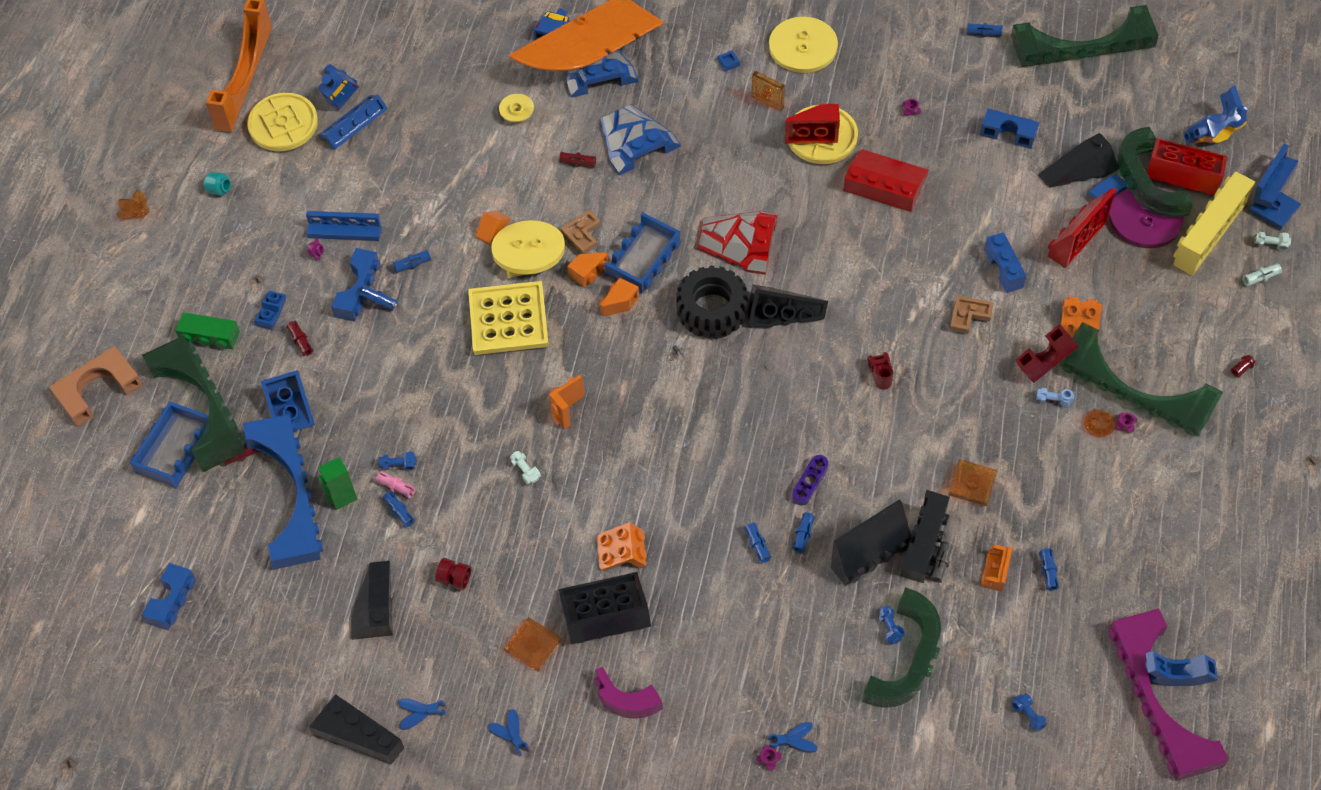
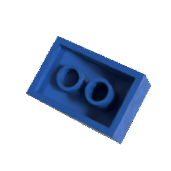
[260,370,315,430]

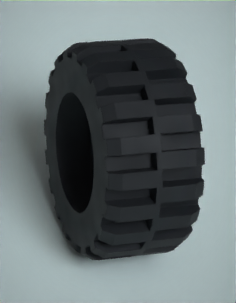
[676,266,748,339]

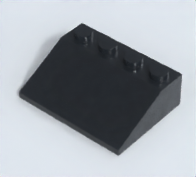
[831,499,911,586]
[558,572,651,644]

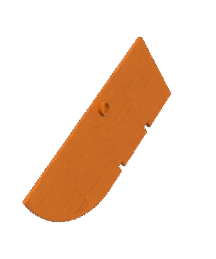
[509,0,664,71]

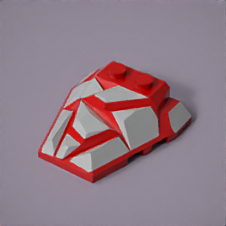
[697,211,778,275]

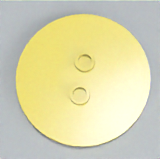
[769,17,838,73]
[247,93,318,151]
[789,105,858,164]
[492,220,565,274]

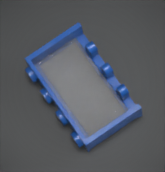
[604,212,681,294]
[130,402,215,489]

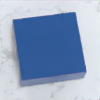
[717,50,740,72]

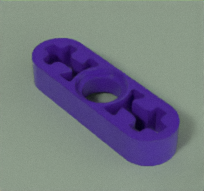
[792,455,828,506]

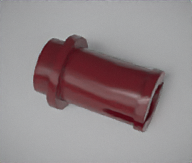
[1230,355,1255,378]

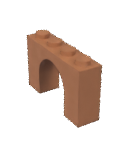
[49,346,143,427]

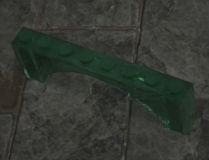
[1011,5,1159,67]
[1060,322,1223,437]
[142,335,246,472]

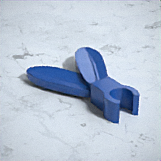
[398,698,446,730]
[488,709,529,756]
[768,722,818,753]

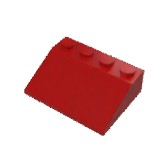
[1145,138,1227,196]
[843,149,929,212]
[1047,187,1117,268]

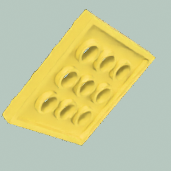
[468,281,549,355]

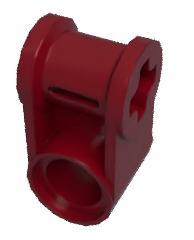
[867,352,893,390]

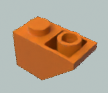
[567,252,609,288]
[600,278,639,316]

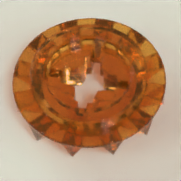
[1084,408,1116,437]

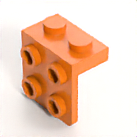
[1061,296,1103,341]
[549,375,584,430]
[597,522,647,571]

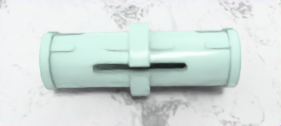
[1243,263,1282,287]

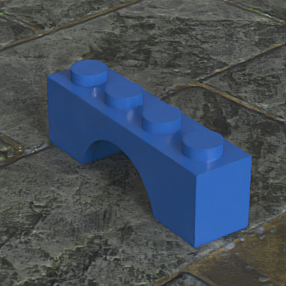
[331,248,380,322]

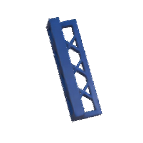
[318,94,388,149]
[1254,144,1298,208]
[306,211,382,241]

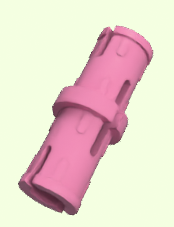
[376,471,415,498]

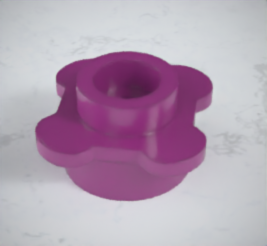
[902,98,921,116]
[308,239,324,260]
[1115,413,1137,433]
[756,746,782,770]

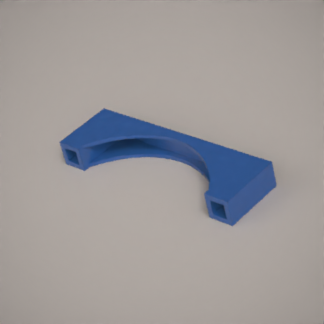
[243,414,323,570]

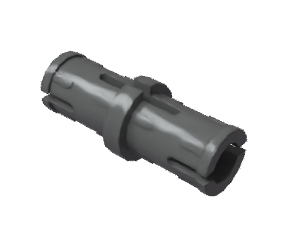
[929,541,953,583]

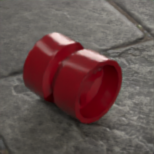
[435,557,471,590]

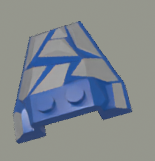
[567,50,638,98]
[601,104,681,175]

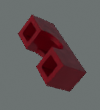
[1015,324,1079,383]

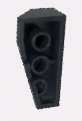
[1039,133,1119,188]
[748,284,828,328]
[351,561,393,640]

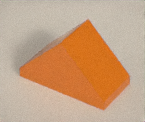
[476,210,511,245]

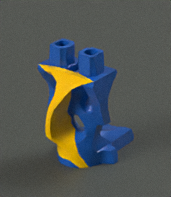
[1183,85,1248,144]

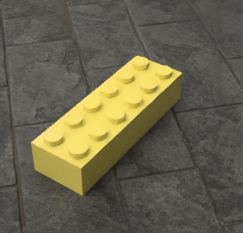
[1173,172,1255,276]

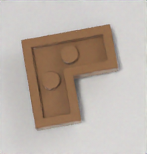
[561,209,601,254]
[950,296,994,334]

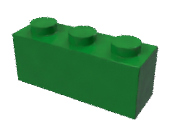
[175,312,240,350]
[317,457,358,510]

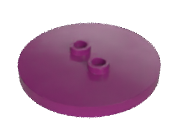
[1109,185,1184,248]

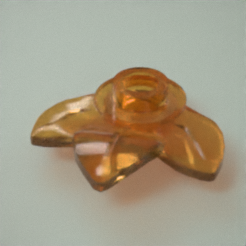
[116,190,149,219]

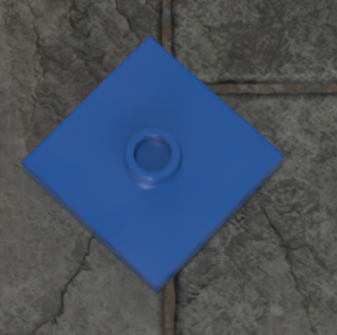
[1249,192,1301,230]

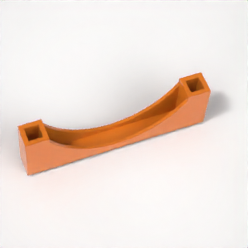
[206,0,272,132]

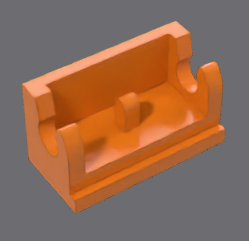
[980,545,1013,592]

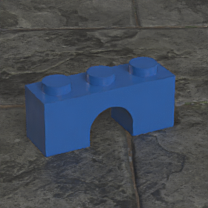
[980,108,1039,149]
[984,232,1026,293]
[142,563,195,631]

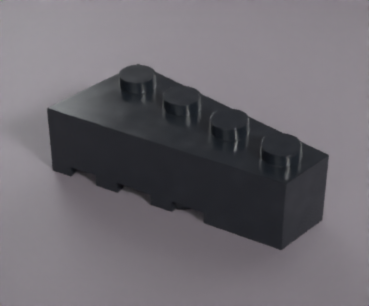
[900,490,950,583]
[309,694,404,764]

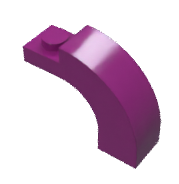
[594,667,663,719]

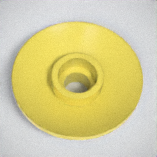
[499,94,534,122]

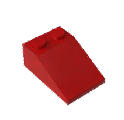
[785,103,840,144]

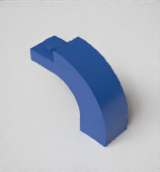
[1145,651,1218,686]

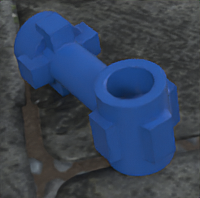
[379,452,416,470]
[879,606,905,645]
[1012,693,1047,732]

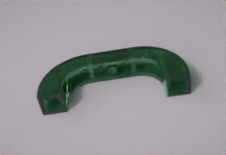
[1117,127,1194,217]
[862,587,941,708]

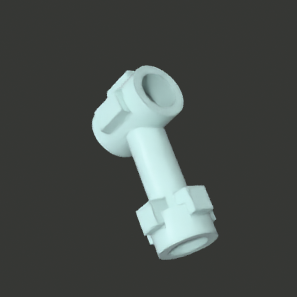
[1254,232,1291,251]
[510,451,541,485]

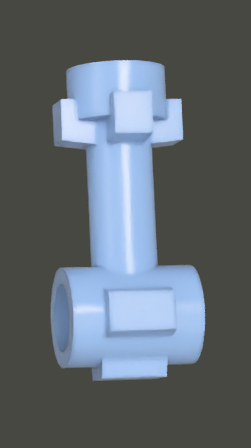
[1036,388,1074,407]

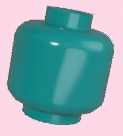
[203,172,231,196]

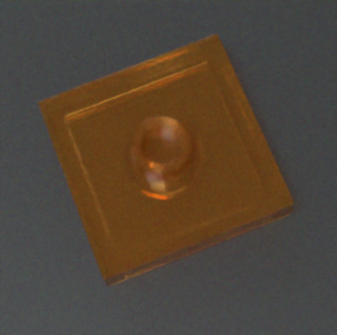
[751,71,785,112]
[948,459,997,506]
[504,617,562,672]

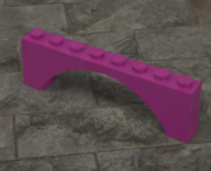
[1108,608,1229,781]

